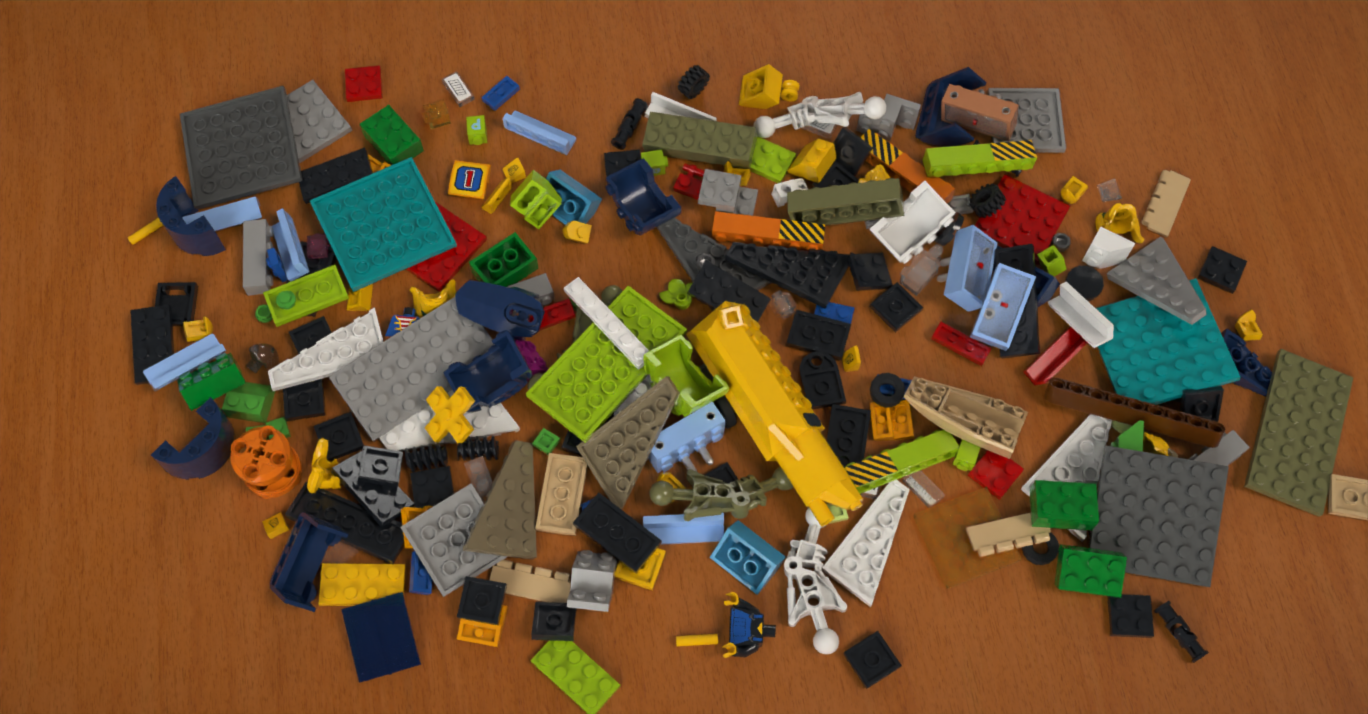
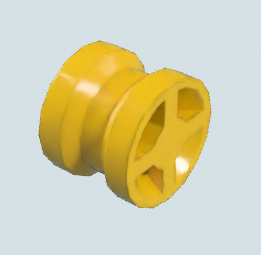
[781,80,800,102]

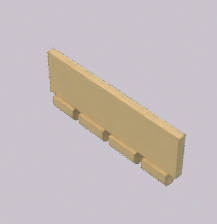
[1141,170,1191,238]
[966,512,1051,557]
[489,559,571,603]

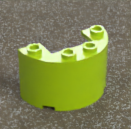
[643,335,729,417]

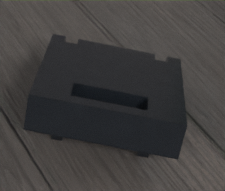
[155,282,199,326]

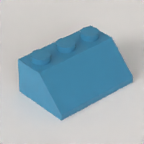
[546,169,602,225]
[709,520,786,595]

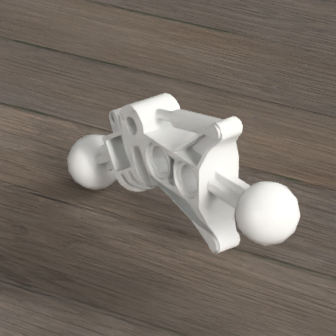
[753,92,886,138]
[784,507,847,654]

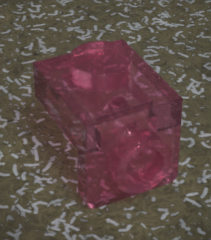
[307,234,330,259]

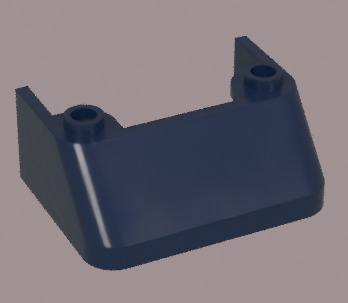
[915,67,987,147]
[269,512,349,612]

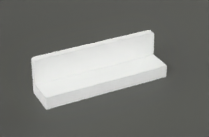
[645,92,717,121]
[1048,282,1114,348]

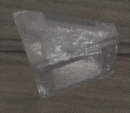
[1097,179,1122,202]

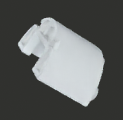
[869,181,956,264]

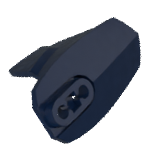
[455,280,545,341]

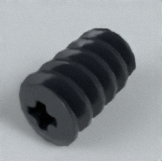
[457,435,499,461]
[405,441,448,472]

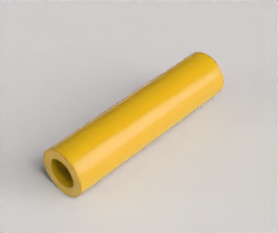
[127,217,163,245]
[676,634,718,647]

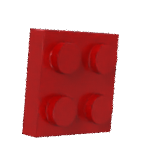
[345,65,383,102]
[968,450,1024,500]

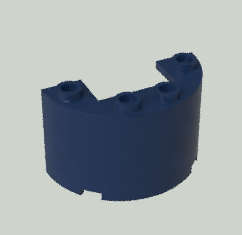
[605,158,681,236]
[156,176,226,256]
[443,330,532,413]
[151,397,235,480]

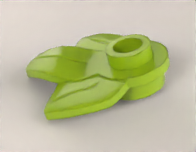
[659,279,693,310]

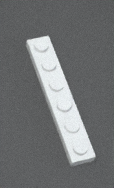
[564,277,649,370]

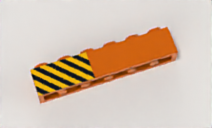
[860,129,955,204]
[712,211,825,251]

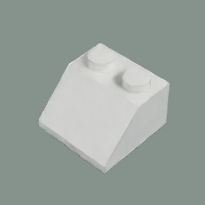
[1082,226,1135,269]

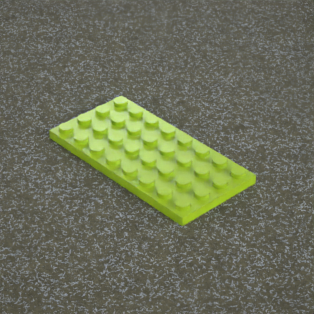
[526,286,687,443]

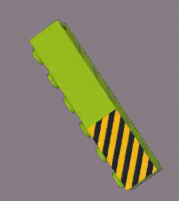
[922,140,1037,177]
[845,429,960,494]

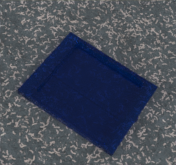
[341,592,421,683]

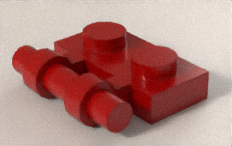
[673,163,705,200]

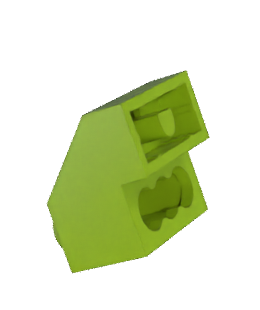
[510,170,562,229]

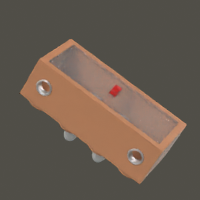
[941,84,1019,142]

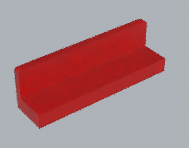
[1023,326,1088,386]

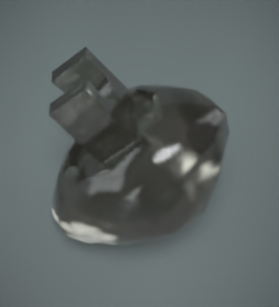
[246,343,279,373]

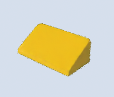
[481,177,512,214]
[347,284,373,311]

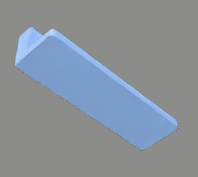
[503,110,576,155]
[182,196,262,231]
[272,208,310,282]
[143,334,226,391]
[643,513,724,545]

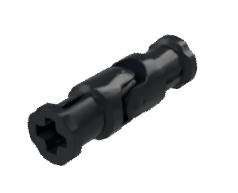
[611,98,648,150]
[1154,601,1209,663]

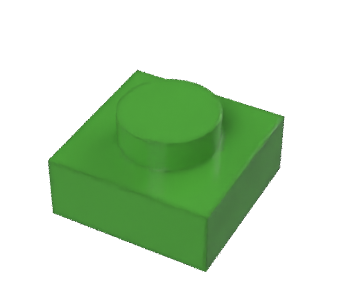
[265,417,291,439]
[532,428,560,456]

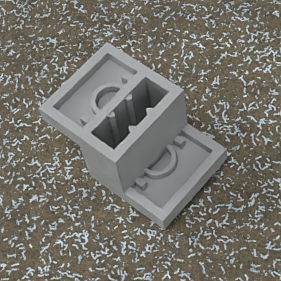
[856,94,921,141]
[698,169,758,216]
[567,550,618,612]

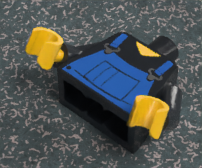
[722,592,776,658]

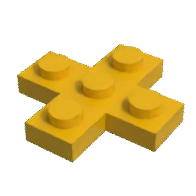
[425,386,475,443]

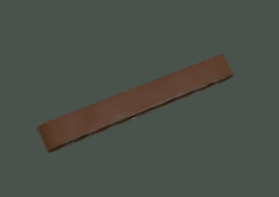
[1044,378,1226,448]

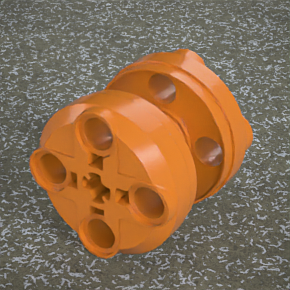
[231,425,302,499]

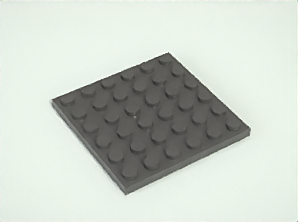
[180,86,303,210]
[1088,445,1229,587]

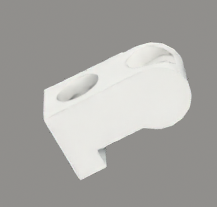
[771,178,809,207]

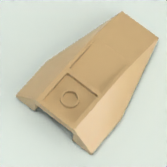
[904,376,1028,459]

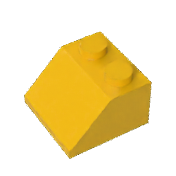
[739,64,783,109]
[787,138,836,183]

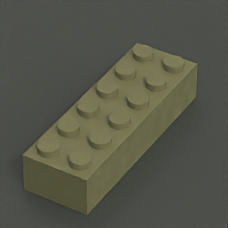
[642,112,757,169]
[787,178,905,226]

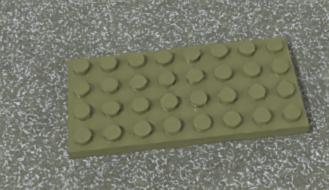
[1244,349,1353,517]

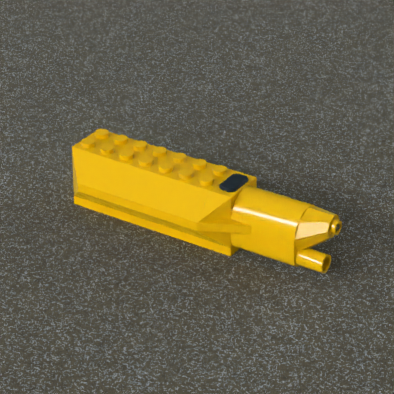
[686,301,863,526]

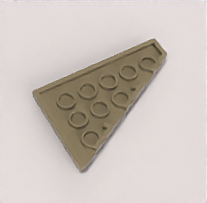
[576,376,680,509]
[463,440,537,559]

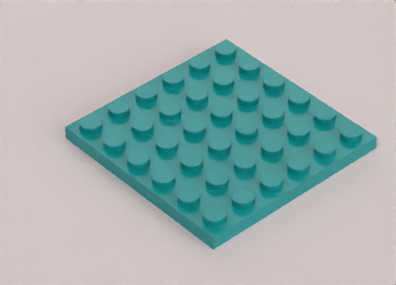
[310,157,457,292]
[1096,278,1240,405]

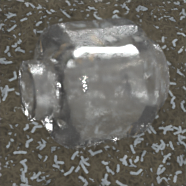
[769,290,797,320]

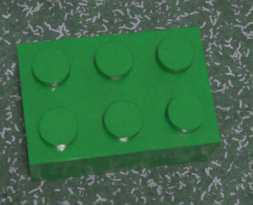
[359,105,424,166]
[469,232,539,287]
[177,353,246,411]
[1030,480,1099,531]
[1054,544,1127,598]

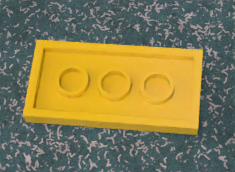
[319,563,406,606]

